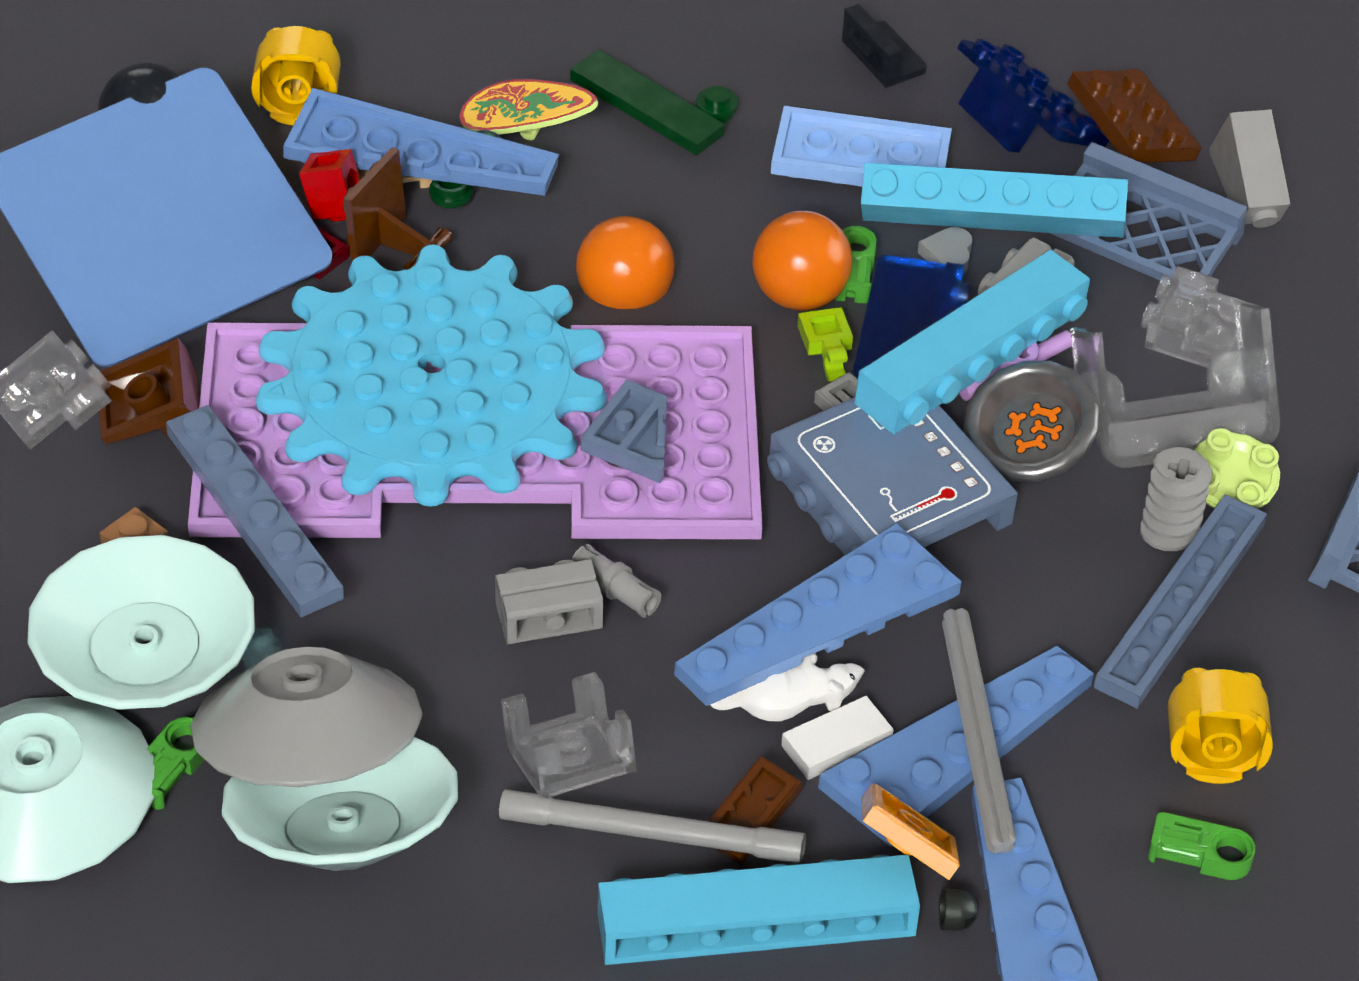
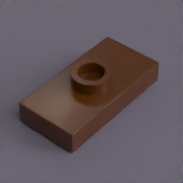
[708,756,803,866]

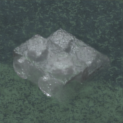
[1141,266,1259,375]
[0,330,112,450]

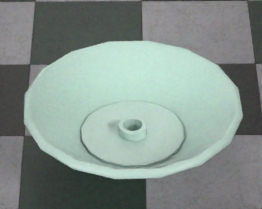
[28,535,255,710]
[0,696,155,883]
[222,737,458,871]

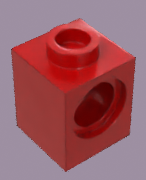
[299,149,360,222]

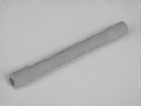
[499,789,806,864]

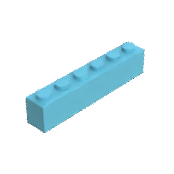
[861,163,1128,238]
[854,249,1090,435]
[597,855,920,965]

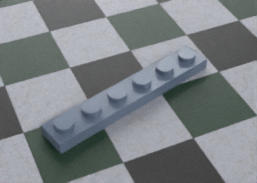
[166,405,344,618]
[1094,495,1267,709]

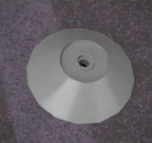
[190,647,423,787]

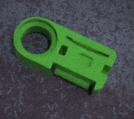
[834,226,877,303]
[147,717,205,810]
[1148,812,1256,880]

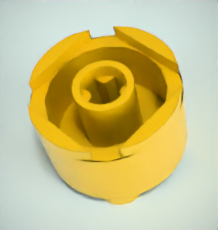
[251,26,341,126]
[1168,668,1273,784]

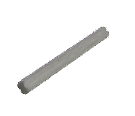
[942,608,1016,854]

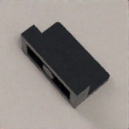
[842,4,927,88]

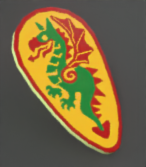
[459,79,598,140]

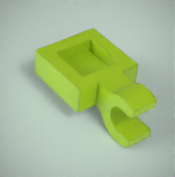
[797,307,853,382]

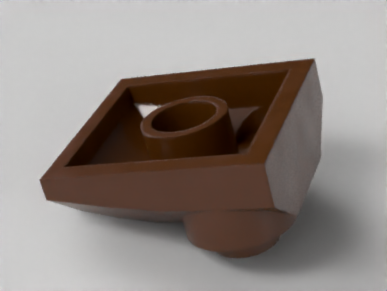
[97,338,200,444]

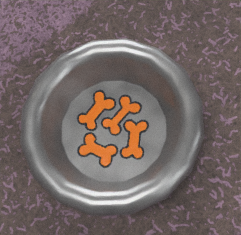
[963,361,1100,482]

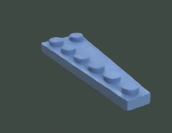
[283,88,559,196]
[674,523,961,706]
[818,646,1094,847]
[971,778,1098,981]

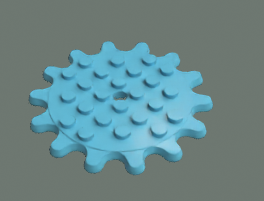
[256,245,607,507]

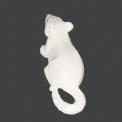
[710,653,865,721]

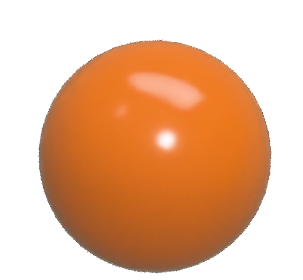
[752,211,852,311]
[576,216,675,309]

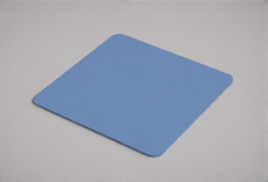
[0,68,332,367]

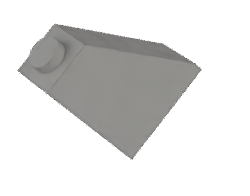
[1209,109,1291,228]

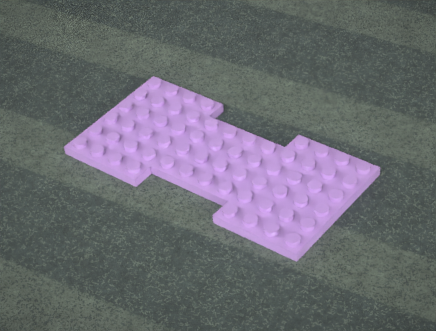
[188,323,762,539]

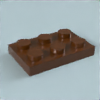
[1067,69,1202,163]

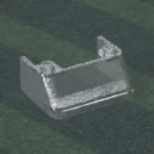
[1070,303,1280,468]

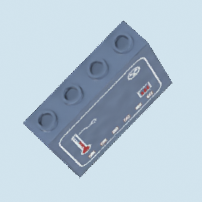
[767,397,1018,555]

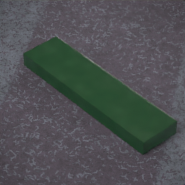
[570,49,725,156]

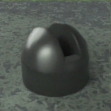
[939,888,978,931]

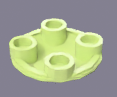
[1194,428,1280,509]

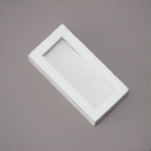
[781,696,893,780]

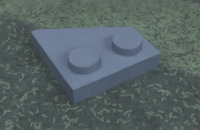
[581,379,667,483]

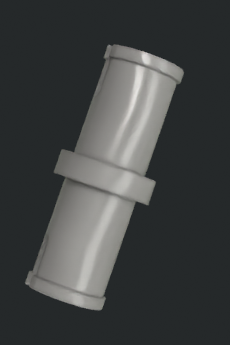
[572,544,662,618]

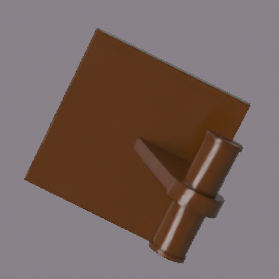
[343,147,453,270]

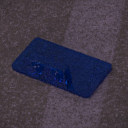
[957,39,1109,153]
[852,255,970,379]

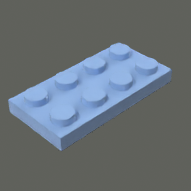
[771,106,952,186]

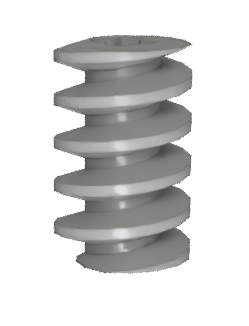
[1140,447,1212,551]

